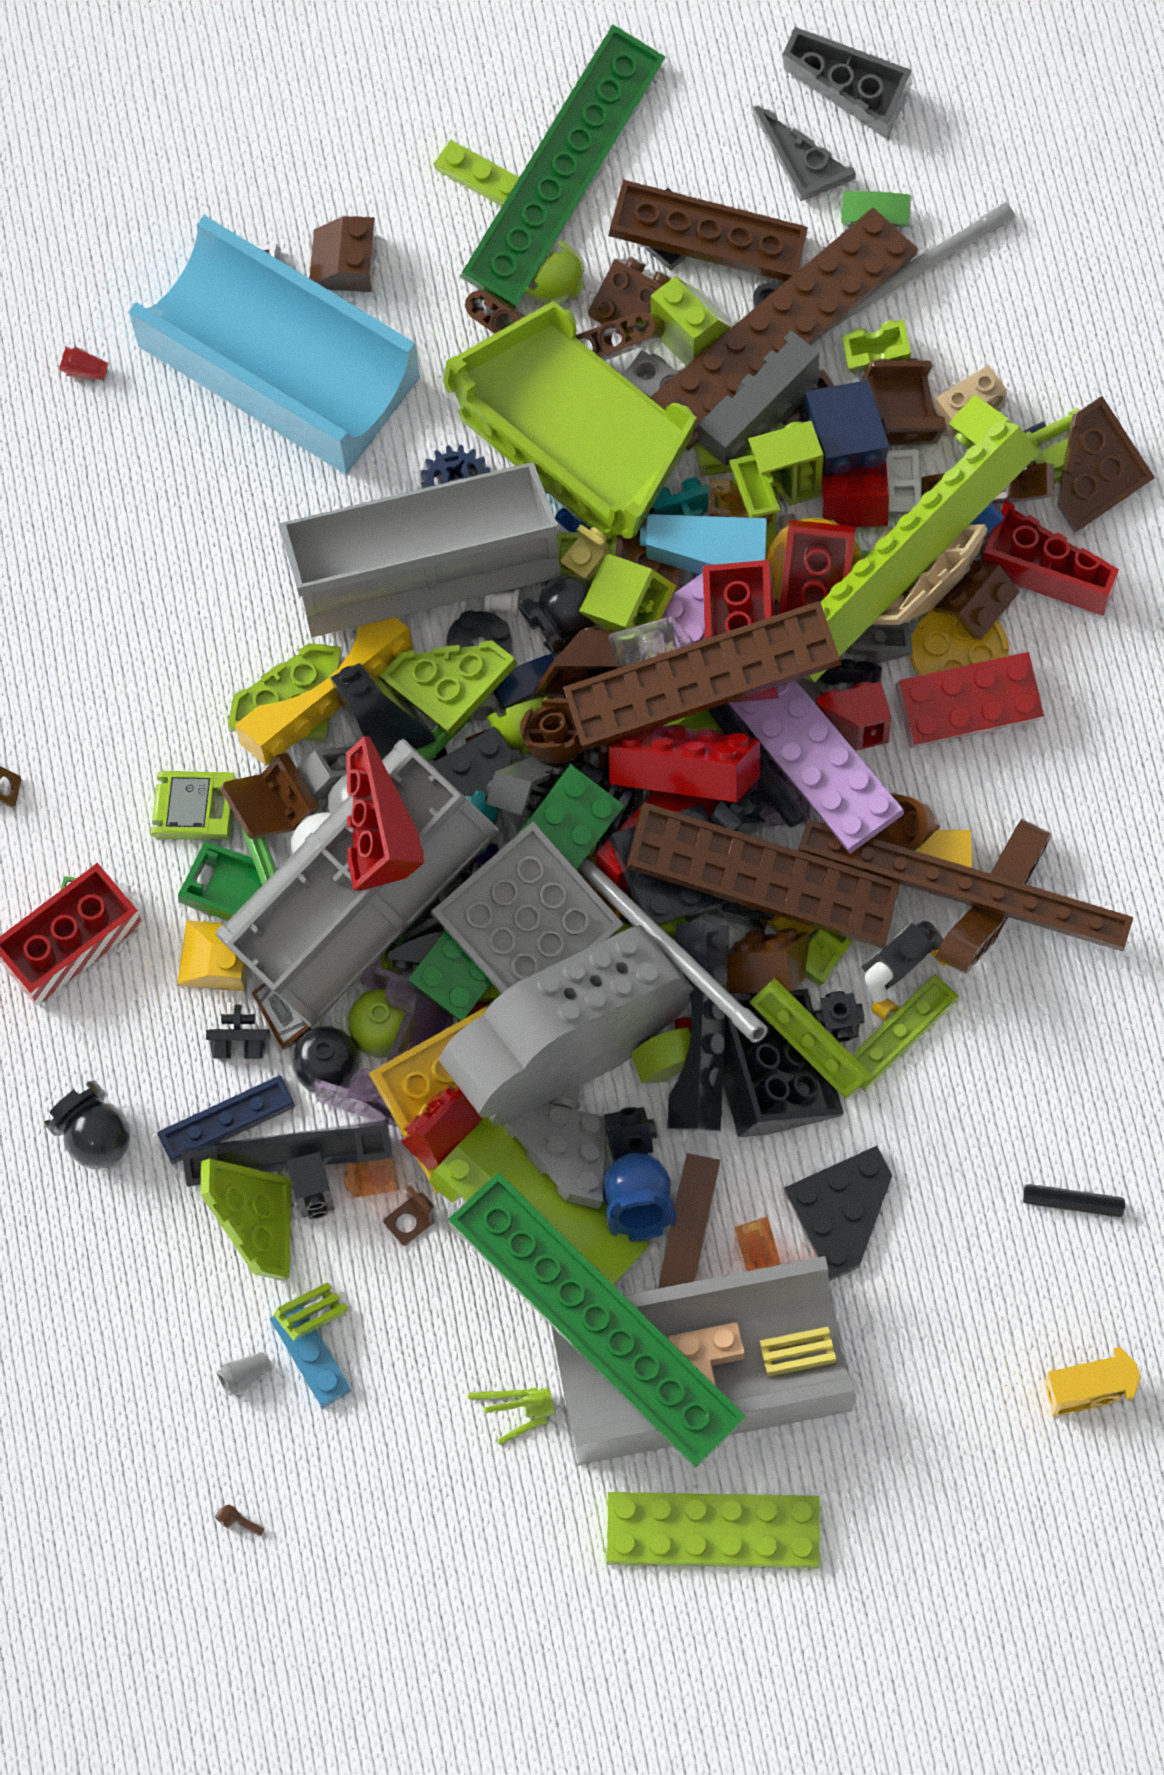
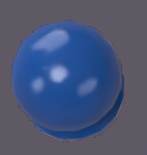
[603,1153,676,1242]

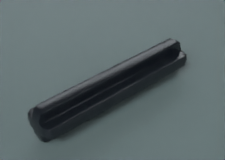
[1022,1184,1125,1217]

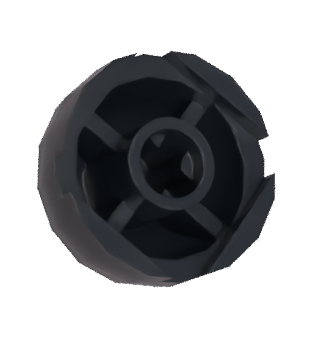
[293,1026,360,1096]

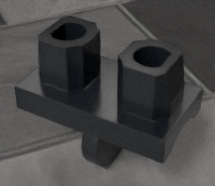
[206,1004,270,1059]

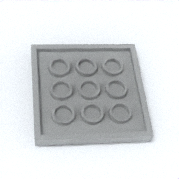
[430,822,623,994]

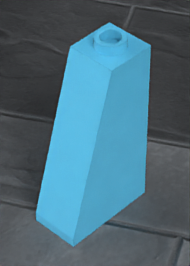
[640,514,767,575]

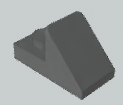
[846,622,913,664]

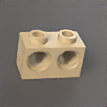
[934,365,1007,439]

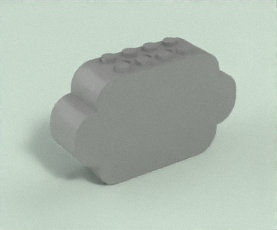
[439,925,694,1126]

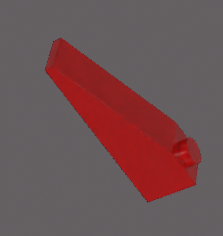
[346,736,425,891]

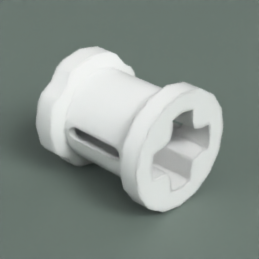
[484,587,521,616]

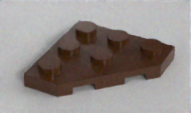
[1057,396,1155,532]

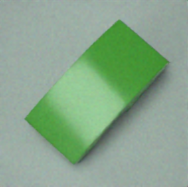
[841,191,912,227]

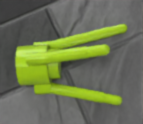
[467,1387,555,1445]

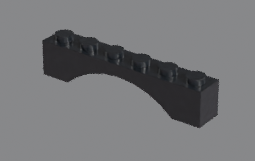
[667,922,729,1131]
[182,1119,393,1187]

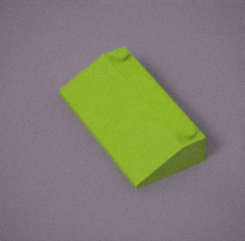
[428,1117,651,1285]

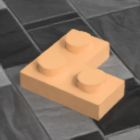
[669,1322,745,1386]

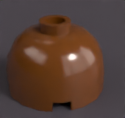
[520,698,583,765]

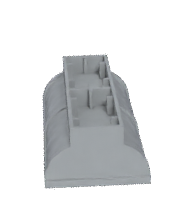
[279,462,561,638]
[215,739,500,1028]

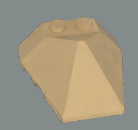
[871,524,988,625]

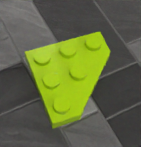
[379,640,518,736]
[228,643,342,743]
[200,1159,291,1280]

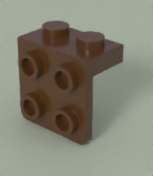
[588,256,672,335]
[931,560,1020,640]
[220,753,319,839]

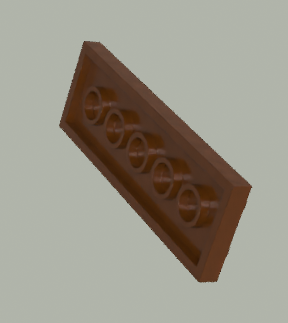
[608,179,808,282]

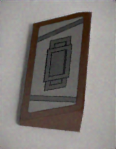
[251,983,311,1050]

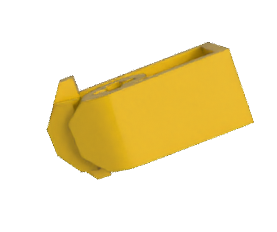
[1044,1347,1142,1417]

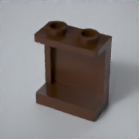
[862,358,947,445]

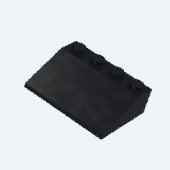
[723,989,844,1138]

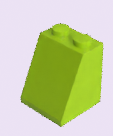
[651,276,734,366]

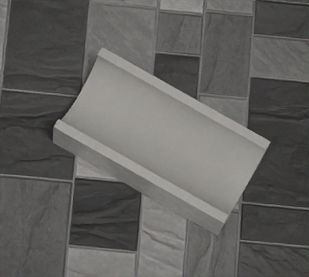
[550,1256,855,1465]

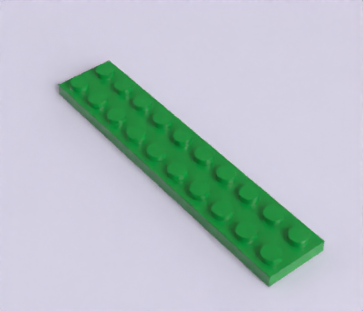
[459,24,666,308]
[448,1172,746,1469]

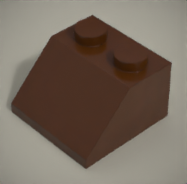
[309,216,377,292]
[534,627,618,695]

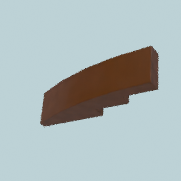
[922,462,1054,505]
[658,1153,721,1289]

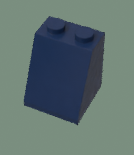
[799,380,889,475]

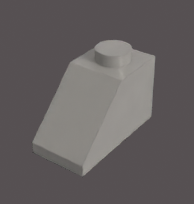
[297,746,353,800]

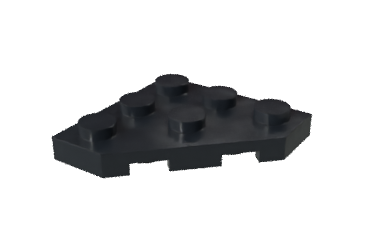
[431,726,513,846]
[784,1146,892,1281]

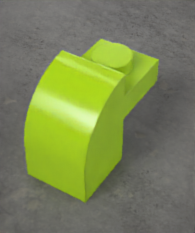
[631,1027,691,1084]

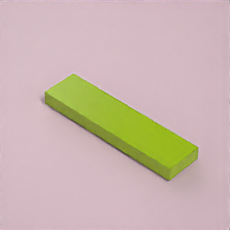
[851,973,959,1092]
[749,978,871,1099]

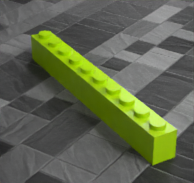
[803,420,1038,683]

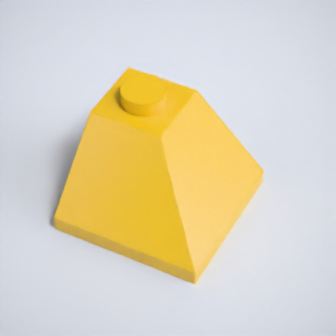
[177,920,248,992]

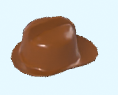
[872,793,940,850]

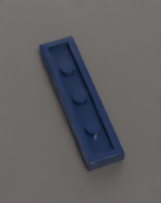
[157,1075,296,1165]

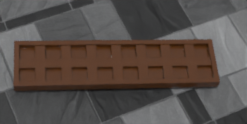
[563,601,841,751]
[626,802,900,948]

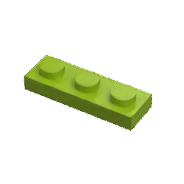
[433,139,519,206]

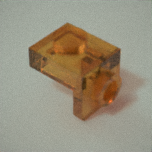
[344,1157,400,1198]

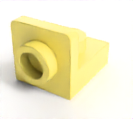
[560,524,611,581]

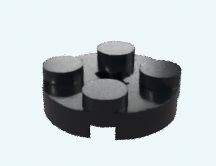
[446,610,512,655]

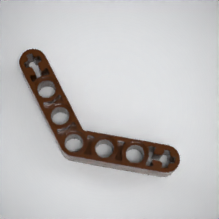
[465,290,665,361]
[936,819,1052,974]

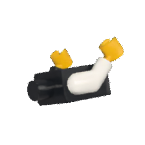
[861,920,947,1021]

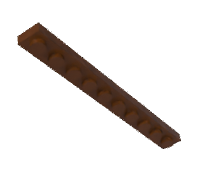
[798,819,1134,952]

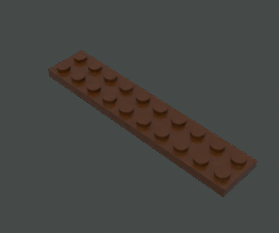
[649,207,918,451]

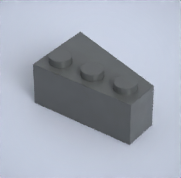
[486,756,577,818]

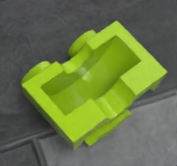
[841,320,911,375]

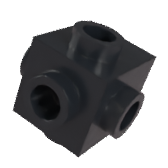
[814,991,865,1043]
[604,1107,658,1160]

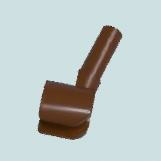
[215,1504,265,1536]

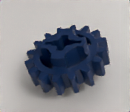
[421,445,490,489]

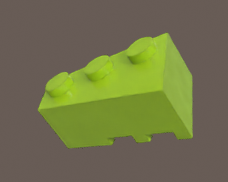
[748,421,823,506]

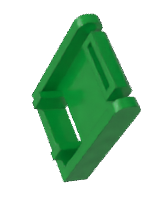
[178,841,278,921]

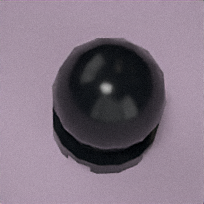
[518,574,597,658]
[43,1081,131,1169]

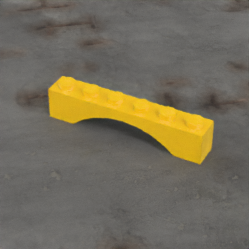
[235,617,414,766]

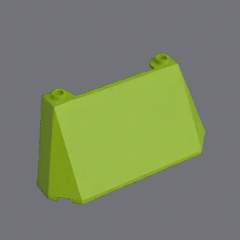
[443,301,697,538]

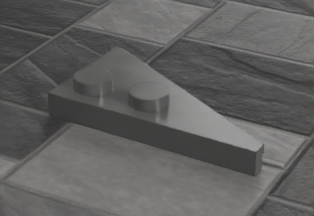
[753,105,856,202]

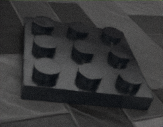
[609,804,731,926]

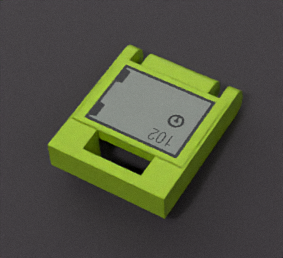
[150,771,238,840]

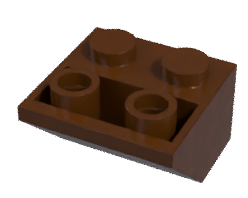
[727,928,810,994]

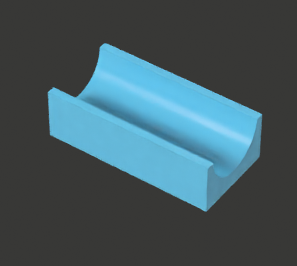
[128,215,420,475]

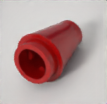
[59,346,109,381]

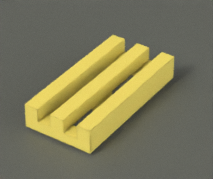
[760,1327,836,1377]

